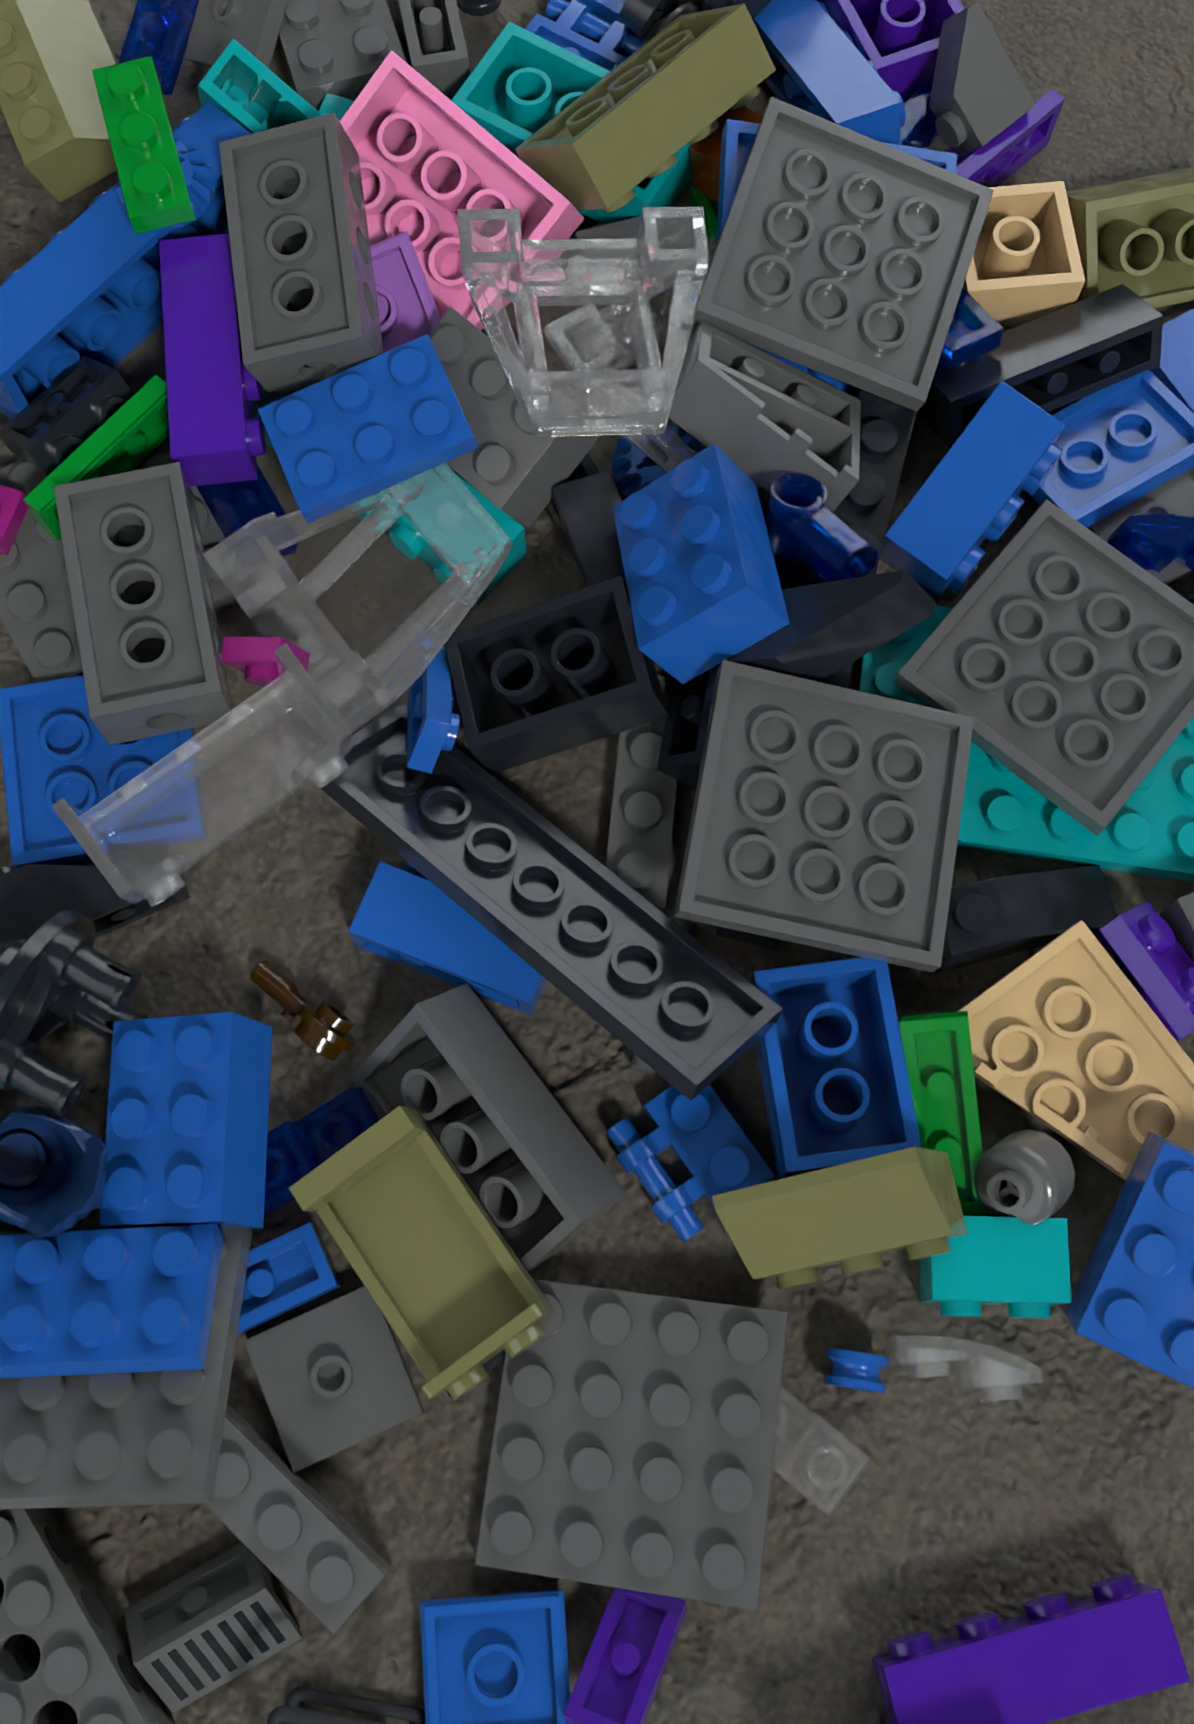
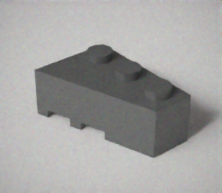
[662,321,861,529]

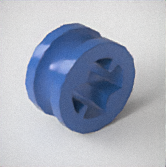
[823,1348,889,1394]

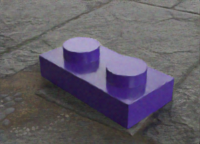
[563,1588,687,1724]

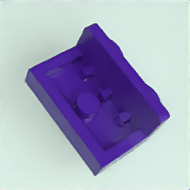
[1097,901,1194,1041]

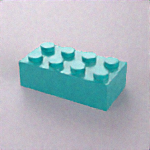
[451,22,693,240]

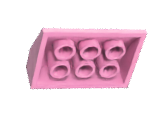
[340,50,584,331]

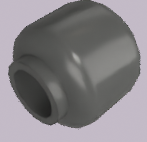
[974,1130,1075,1225]

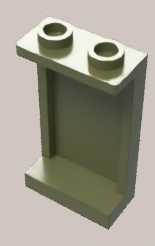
[289,1105,555,1401]

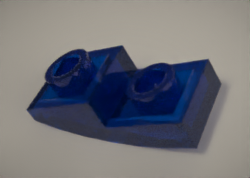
[1107,513,1194,573]
[264,1087,379,1213]

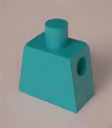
[197,38,322,134]

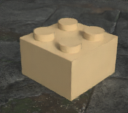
[952,181,1085,332]

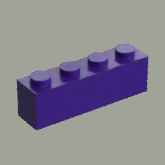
[159,233,266,487]
[872,1574,1190,1724]

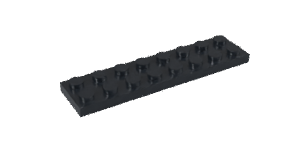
[309,704,783,1101]

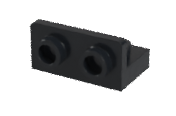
[0,356,134,477]

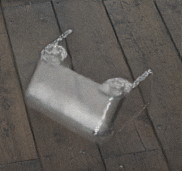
[52,643,352,907]

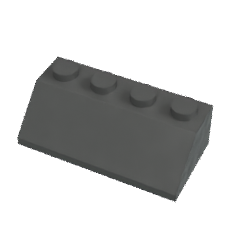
[350,983,627,1273]

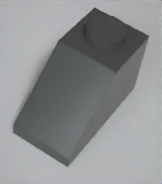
[929,1,1036,156]

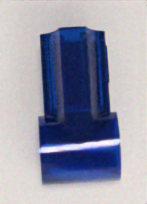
[765,473,878,582]

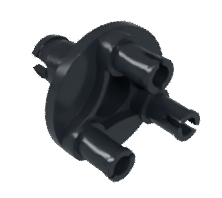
[0,909,148,1117]

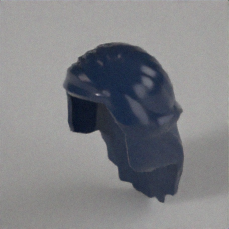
[0,1106,109,1238]

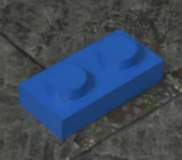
[407,644,460,774]
[237,1222,341,1336]

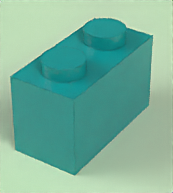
[919,1216,1071,1319]

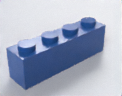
[753,0,906,145]

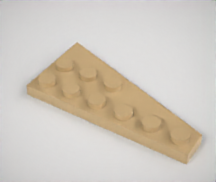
[956,920,1194,1181]

